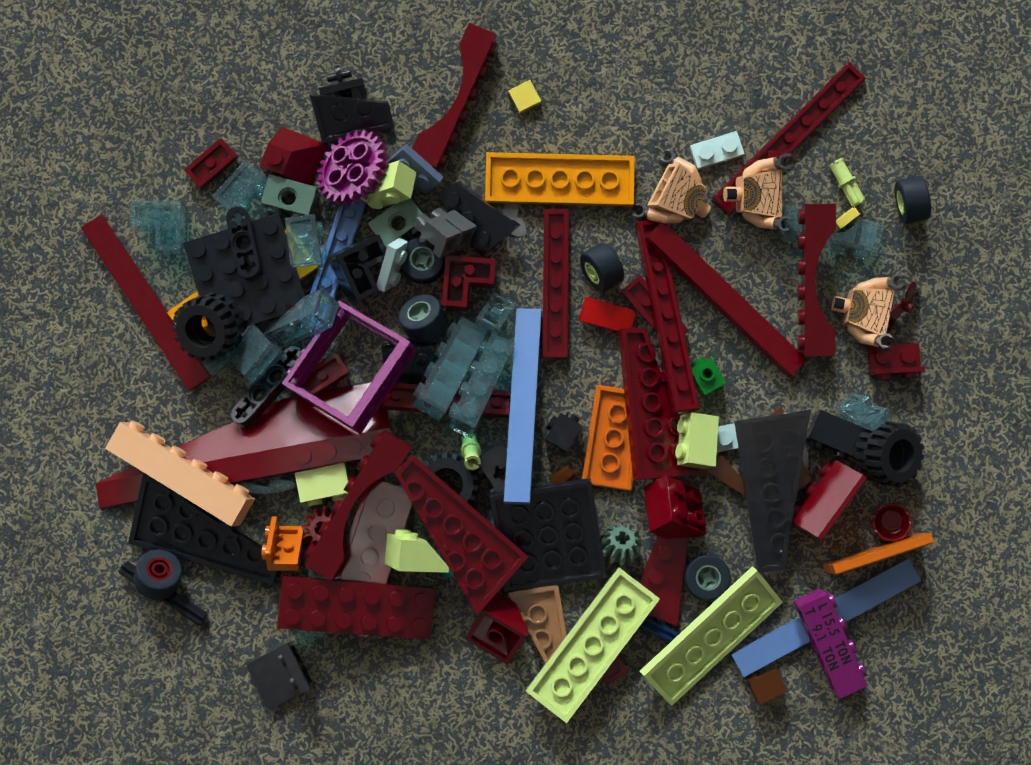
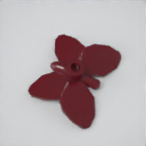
[889,281,920,330]

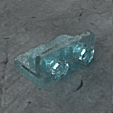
[285,214,327,269]

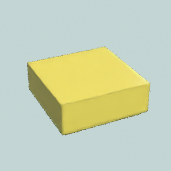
[508,80,541,114]
[834,207,860,233]

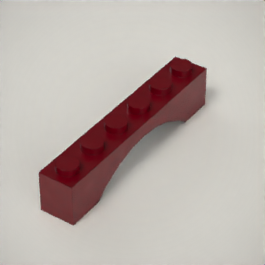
[412,23,499,171]
[797,203,836,356]
[304,430,411,580]

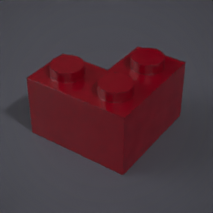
[441,255,496,311]

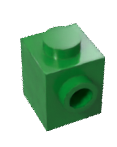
[691,356,726,397]

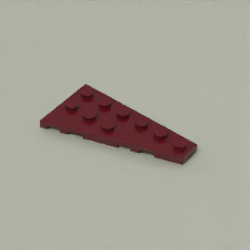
[395,454,528,615]

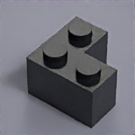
[327,234,386,302]

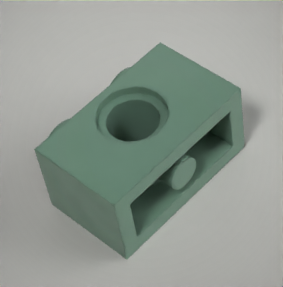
[260,174,320,222]
[368,199,423,249]

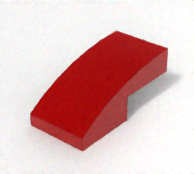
[578,297,636,333]

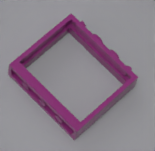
[282,301,417,435]

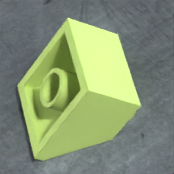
[385,529,449,573]

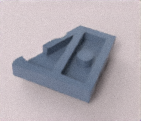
[386,144,444,194]

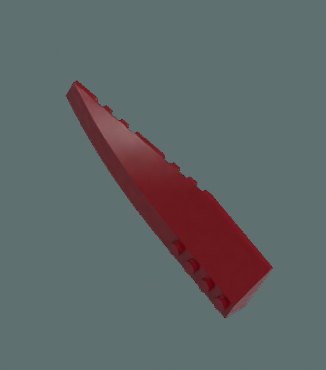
[96,383,393,508]

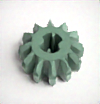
[600,522,642,567]

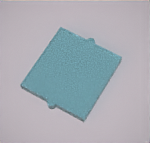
[226,323,274,378]

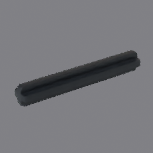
[118,561,208,625]

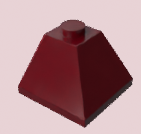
[259,127,328,185]
[465,592,528,665]

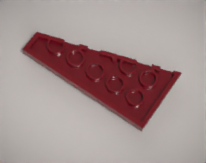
[618,328,707,480]

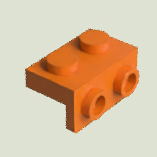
[261,516,305,571]

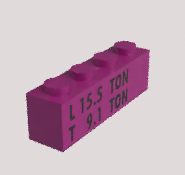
[793,589,867,699]

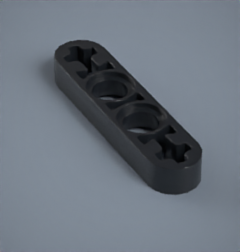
[231,346,302,428]

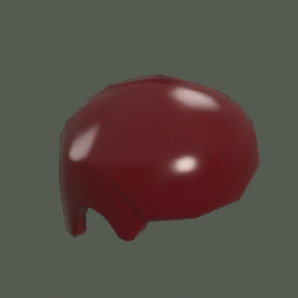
[872,503,912,542]

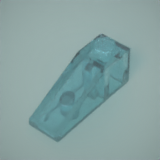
[263,289,339,348]

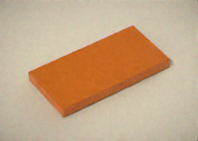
[582,385,633,492]
[823,533,934,575]

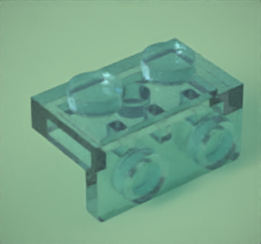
[212,160,267,217]

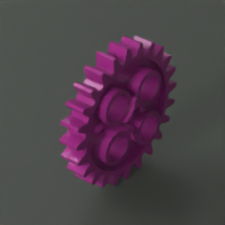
[316,130,390,207]

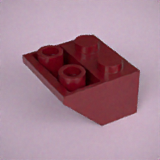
[644,475,706,539]

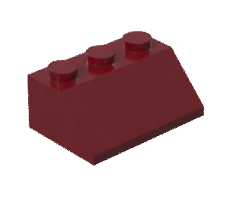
[791,460,867,540]

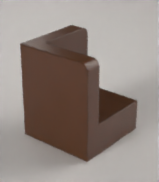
[746,668,788,705]

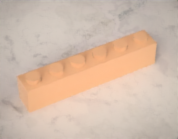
[105,420,255,526]

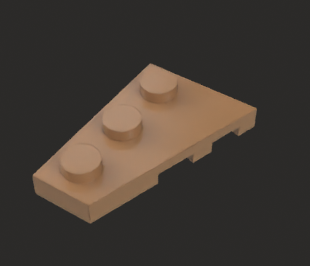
[508,585,567,664]

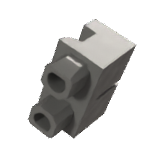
[414,208,477,258]

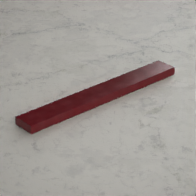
[711,61,866,217]
[81,214,211,391]
[635,220,700,415]
[645,222,806,378]

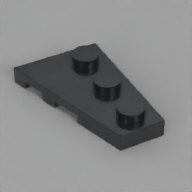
[310,94,394,143]
[438,182,521,256]

